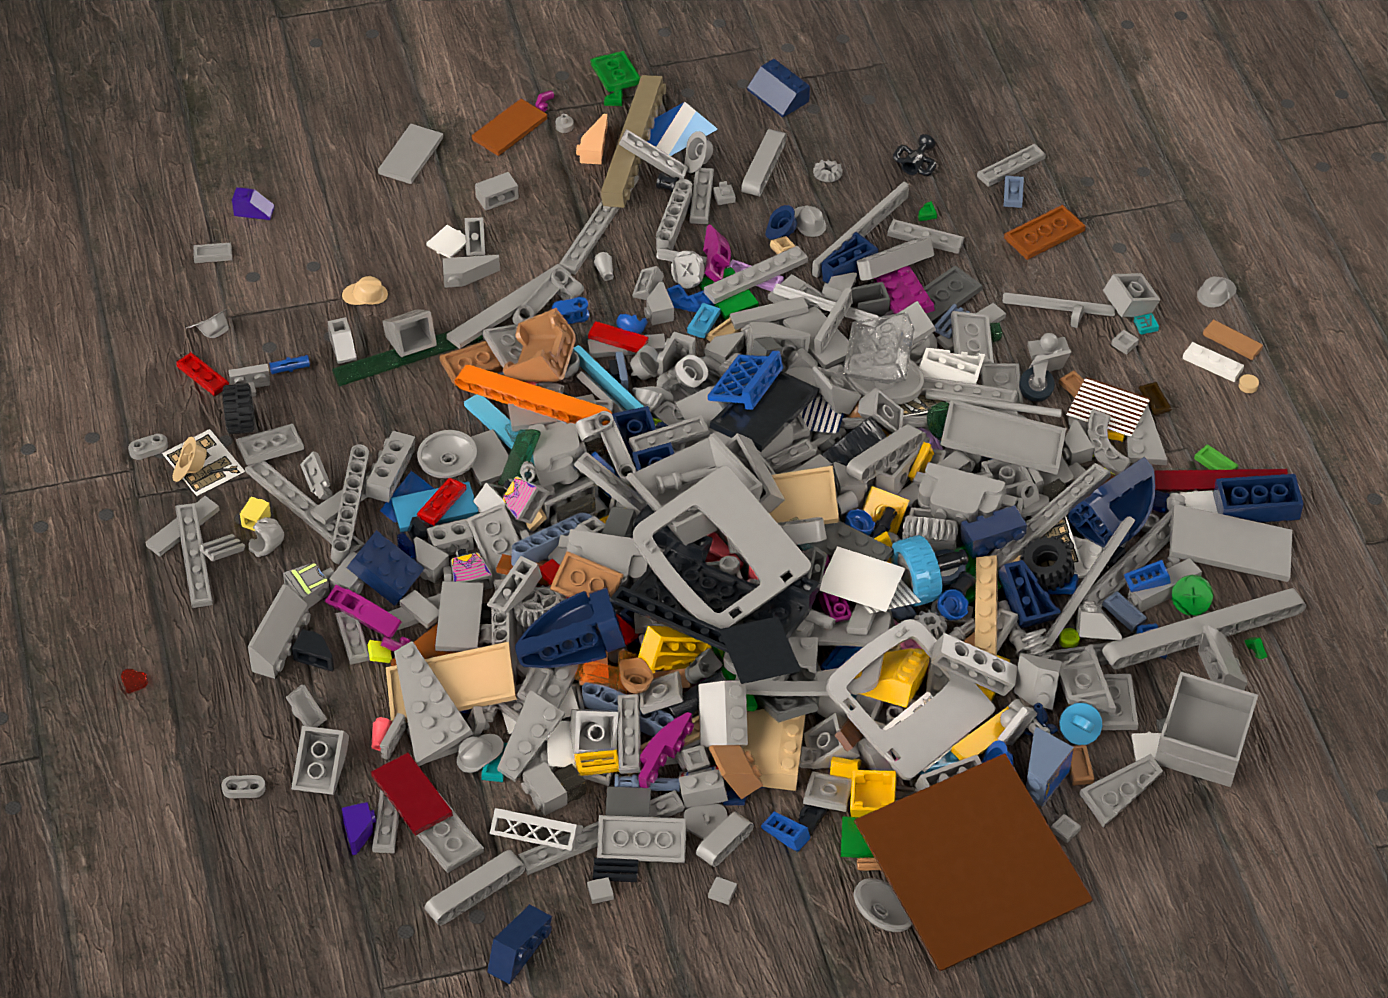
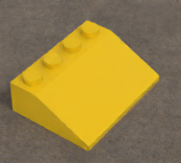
[854,648,930,708]

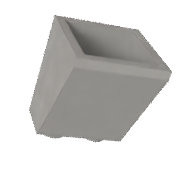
[383,309,437,357]

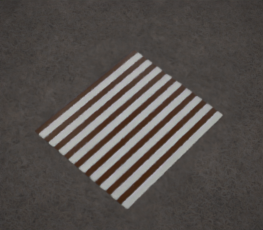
[1066,377,1150,437]

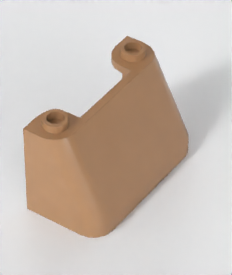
[503,308,576,382]

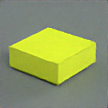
[367,640,392,663]

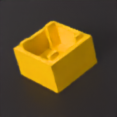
[850,770,897,817]

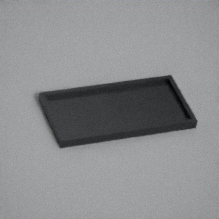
[709,371,820,452]

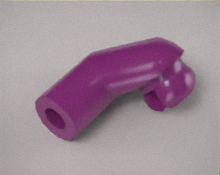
[535,90,554,112]
[380,636,411,651]

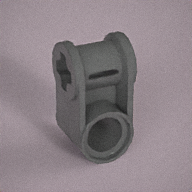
[685,648,723,684]

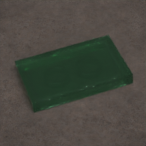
[498,429,541,486]

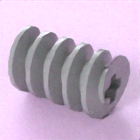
[1021,628,1053,659]

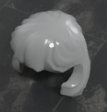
[248,517,284,557]

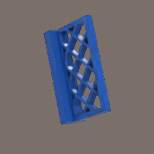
[707,351,783,410]

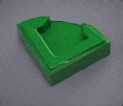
[604,89,622,106]
[918,201,937,222]
[1245,637,1267,659]

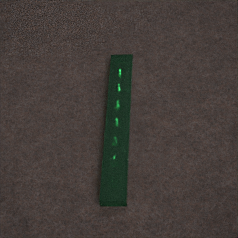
[332,330,483,386]

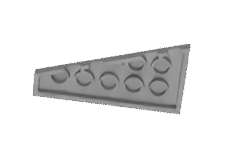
[394,641,473,766]

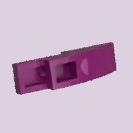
[703,224,731,282]
[816,555,852,622]
[325,585,402,639]
[638,712,694,788]

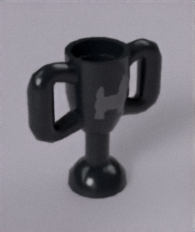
[893,134,936,176]

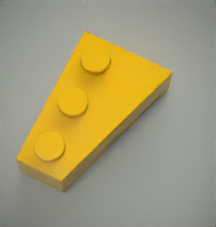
[638,626,710,674]

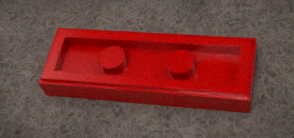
[588,321,649,353]
[176,352,229,397]
[417,478,466,526]

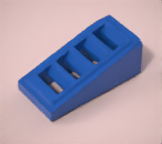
[1123,560,1171,592]
[761,811,810,852]

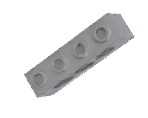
[364,431,415,502]
[876,437,930,495]
[931,633,1018,696]

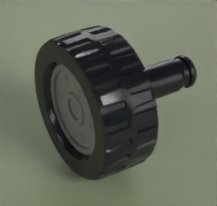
[821,417,886,466]

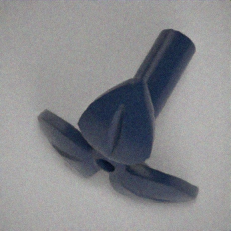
[1023,703,1058,735]

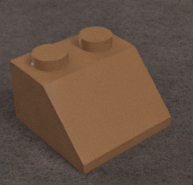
[709,745,763,799]

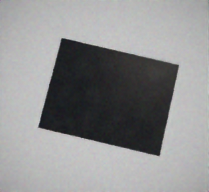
[719,617,801,684]

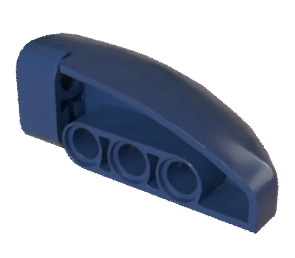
[1068,457,1155,548]
[515,587,626,668]

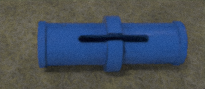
[269,355,310,375]

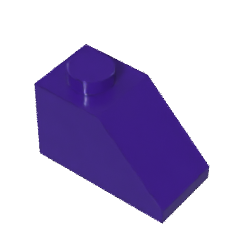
[232,187,275,220]
[342,802,376,855]

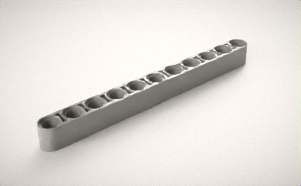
[1102,588,1306,669]

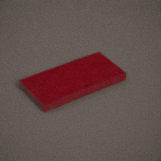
[371,753,453,836]

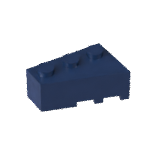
[821,232,879,283]
[961,505,1027,560]
[997,560,1061,628]

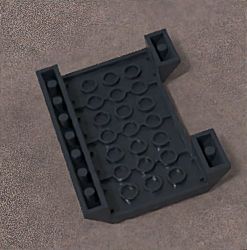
[610,530,820,653]

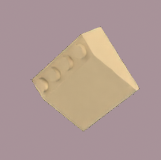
[743,709,806,791]

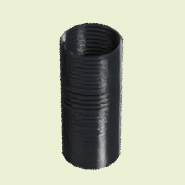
[665,672,727,719]

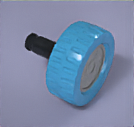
[891,535,968,607]

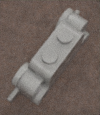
[529,421,588,497]
[913,462,1017,525]
[558,529,664,589]

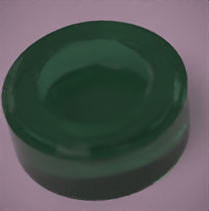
[990,322,1002,342]

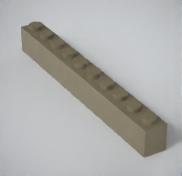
[601,75,666,208]

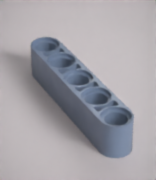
[511,513,592,566]
[582,681,674,737]

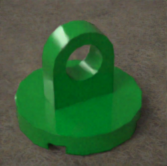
[1172,574,1214,616]

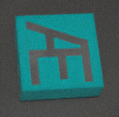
[1134,313,1159,335]

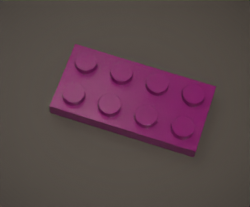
[874,265,935,315]

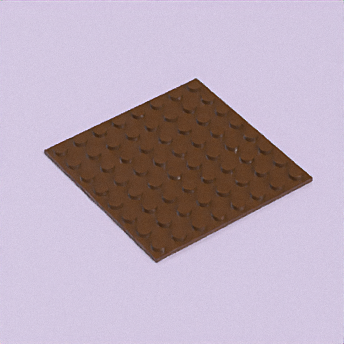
[854,753,1093,972]

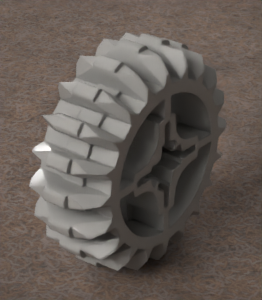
[903,516,958,541]
[513,585,567,628]

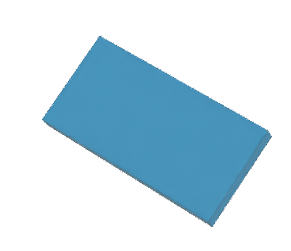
[391,482,479,533]

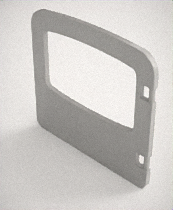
[633,466,811,629]
[735,611,891,696]
[826,620,995,780]

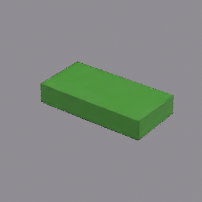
[1194,444,1238,470]

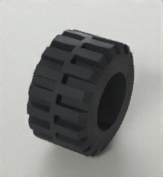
[223,383,255,434]
[1020,536,1075,592]

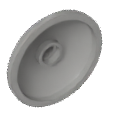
[417,430,477,478]
[854,878,912,932]

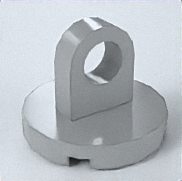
[671,251,706,288]
[1017,480,1050,520]

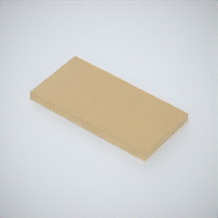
[769,466,840,524]
[386,642,517,723]

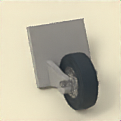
[1019,349,1071,402]

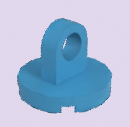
[1059,703,1102,745]

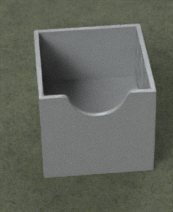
[1155,672,1258,787]

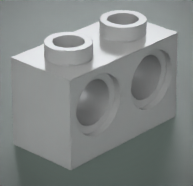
[427,519,474,556]

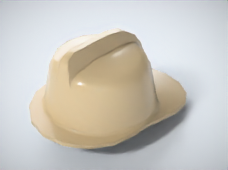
[342,276,388,305]
[173,437,207,482]

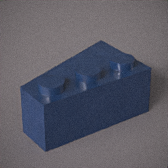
[487,904,552,984]

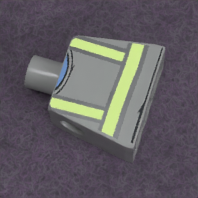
[283,563,334,609]

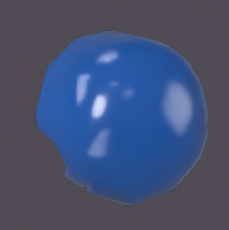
[616,314,648,334]
[844,509,875,536]
[937,589,969,620]

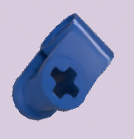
[551,297,589,324]

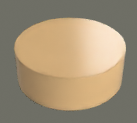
[1239,374,1259,393]

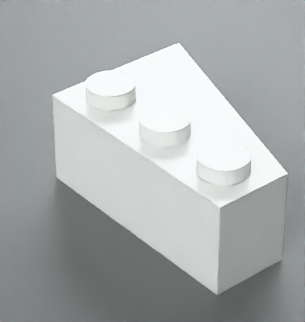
[919,348,985,384]

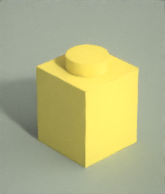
[240,497,271,531]

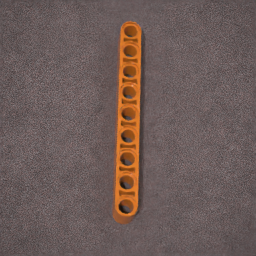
[454,365,612,426]

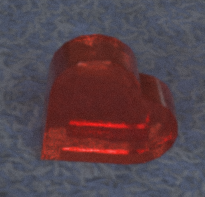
[121,669,148,694]

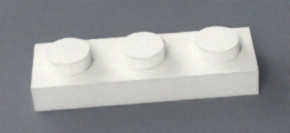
[1183,342,1244,382]

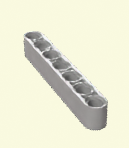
[331,444,369,564]

